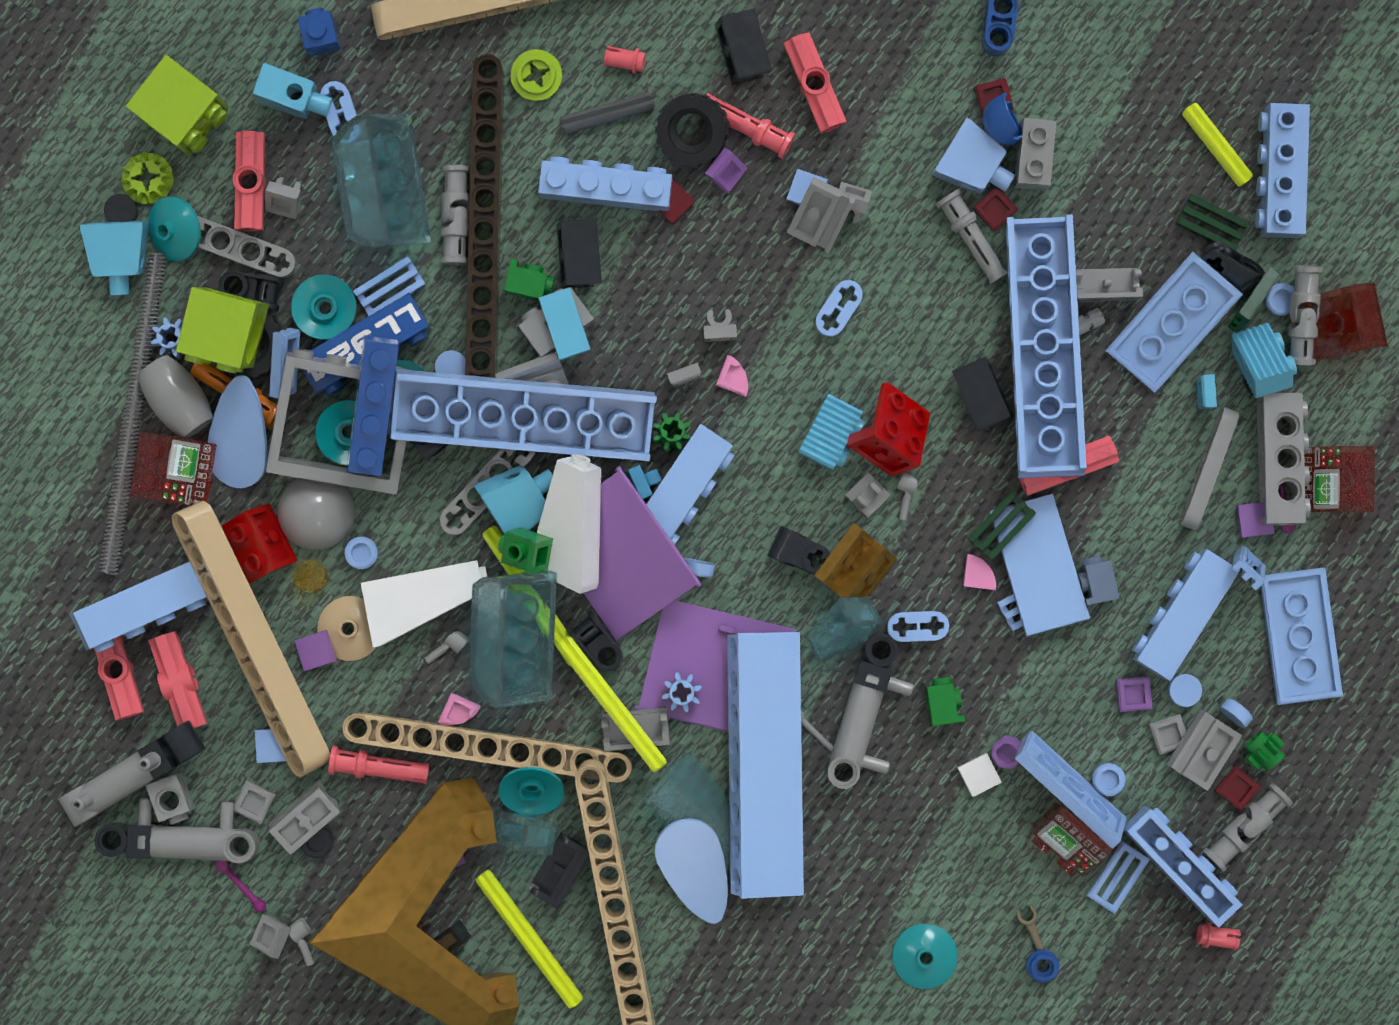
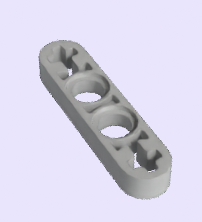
[198,216,297,279]
[1179,407,1239,531]
[440,449,536,535]

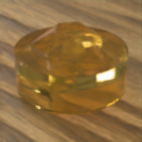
[293,560,328,594]

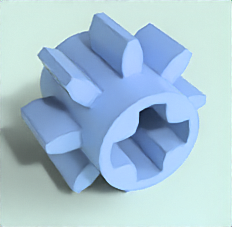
[151,317,183,358]
[662,672,702,712]

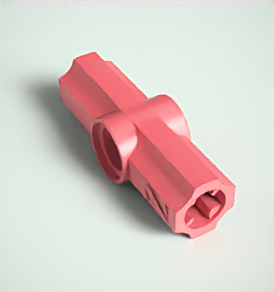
[783,32,847,134]
[233,131,267,232]
[1017,436,1119,496]
[148,631,208,728]
[94,635,144,721]

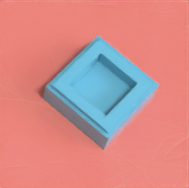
[1196,374,1217,410]

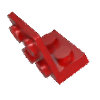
[847,382,930,477]
[221,503,298,585]

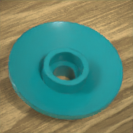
[148,196,201,261]
[291,275,357,340]
[316,400,355,465]
[499,767,564,815]
[892,923,958,989]

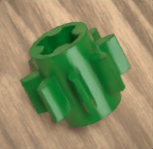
[652,412,691,453]
[1244,730,1285,771]

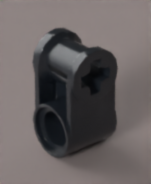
[1202,241,1265,300]
[218,271,284,311]
[767,526,830,575]
[566,610,624,671]

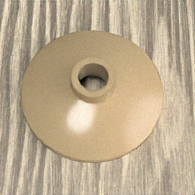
[317,596,376,661]

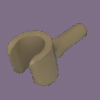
[1016,906,1044,950]

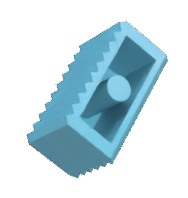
[1232,322,1297,398]
[798,394,865,471]

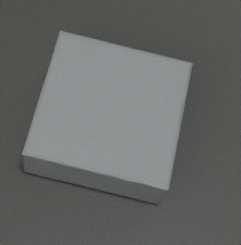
[667,362,702,388]
[1148,714,1186,755]
[234,780,277,824]
[250,914,291,959]

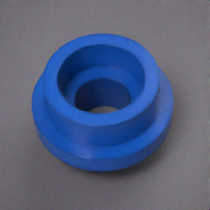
[1026,949,1059,982]

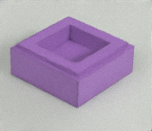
[705,148,747,193]
[1236,502,1274,538]
[294,630,337,671]
[1115,676,1152,712]

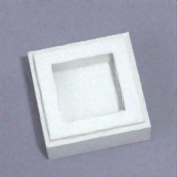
[957,753,1002,797]

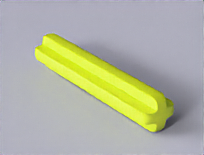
[1182,103,1253,187]

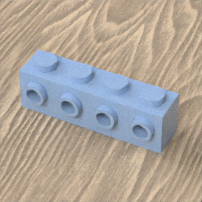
[1255,103,1310,238]
[538,157,673,211]
[646,424,735,545]
[1132,549,1240,681]
[70,562,207,653]
[1124,806,1242,928]

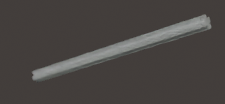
[98,253,167,575]

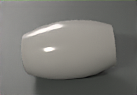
[138,355,213,439]

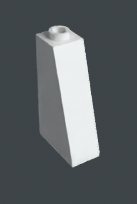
[537,454,601,594]
[361,560,489,648]

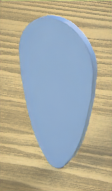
[206,375,267,488]
[655,818,728,924]

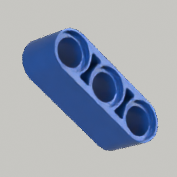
[982,0,1019,57]

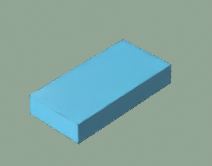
[539,287,591,361]

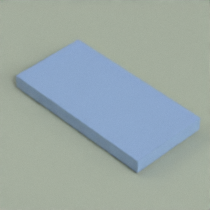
[1106,251,1243,393]
[990,494,1090,637]
[1260,567,1343,705]
[1015,731,1127,849]

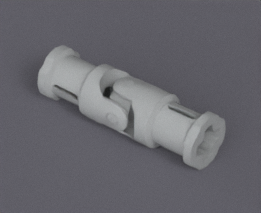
[440,165,470,266]
[1288,265,1323,365]
[1202,783,1293,872]

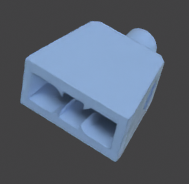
[932,118,1015,195]

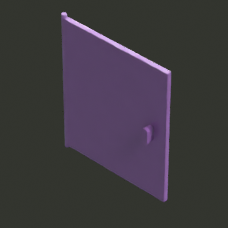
[584,466,702,641]
[635,600,796,732]

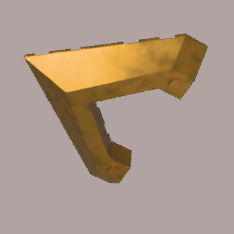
[308,778,519,1025]

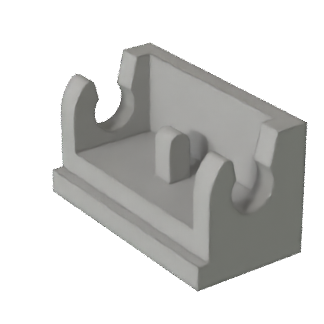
[1076,268,1143,302]
[601,707,670,751]
[269,780,341,855]

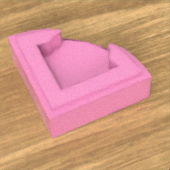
[716,355,748,397]
[963,554,996,590]
[438,693,481,725]

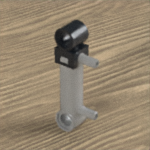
[826,633,914,789]
[58,720,206,828]
[94,798,260,863]

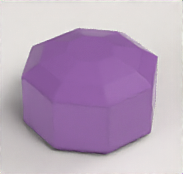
[991,735,1021,769]

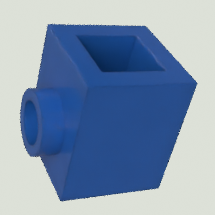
[298,8,341,57]

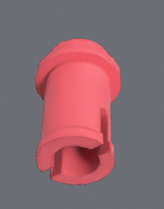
[604,45,646,74]
[1196,922,1241,950]

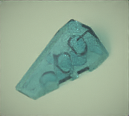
[642,749,740,883]

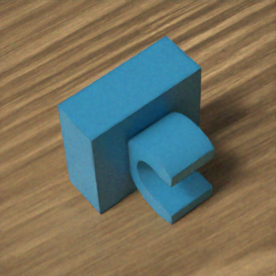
[624,465,662,500]

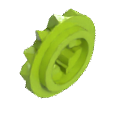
[510,49,562,102]
[121,152,174,204]

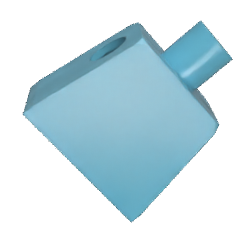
[253,63,332,119]
[80,221,149,295]
[474,465,553,534]

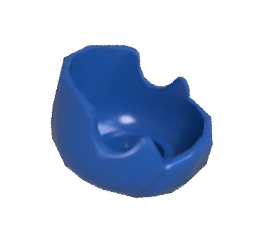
[983,92,1022,146]

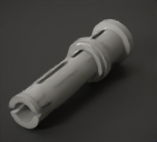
[935,188,1008,284]

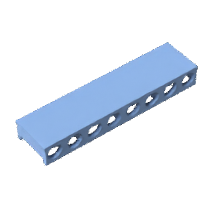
[1005,214,1087,478]
[388,369,657,461]
[727,632,804,899]

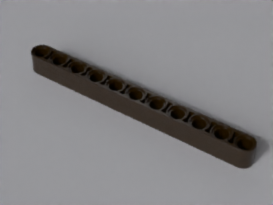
[465,54,504,378]

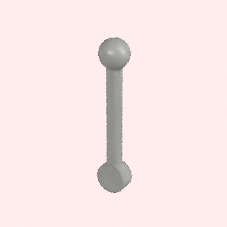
[801,711,834,753]

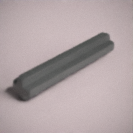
[560,92,655,134]

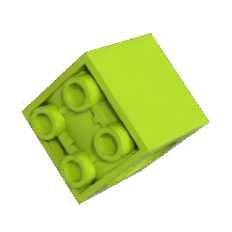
[126,55,229,157]
[176,287,269,373]

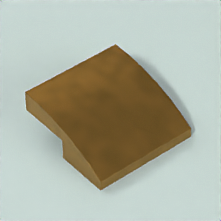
[814,523,897,611]

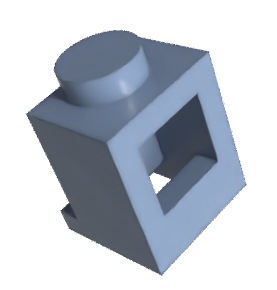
[1078,555,1119,605]

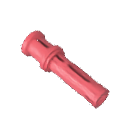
[706,93,796,159]
[328,745,429,784]

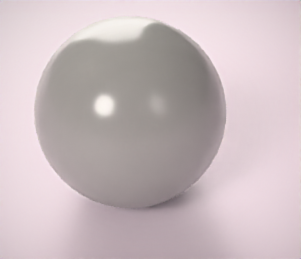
[277,478,355,550]

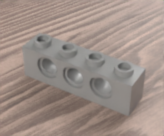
[1257,393,1311,526]

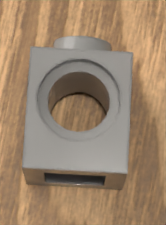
[145,772,195,825]

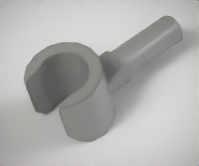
[896,473,917,520]
[424,631,469,664]
[289,918,314,966]

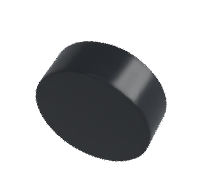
[104,194,138,222]
[301,826,334,858]

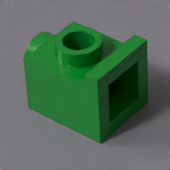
[504,259,555,302]
[498,527,553,575]
[925,676,965,726]

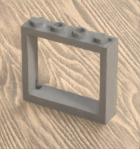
[266,349,410,495]

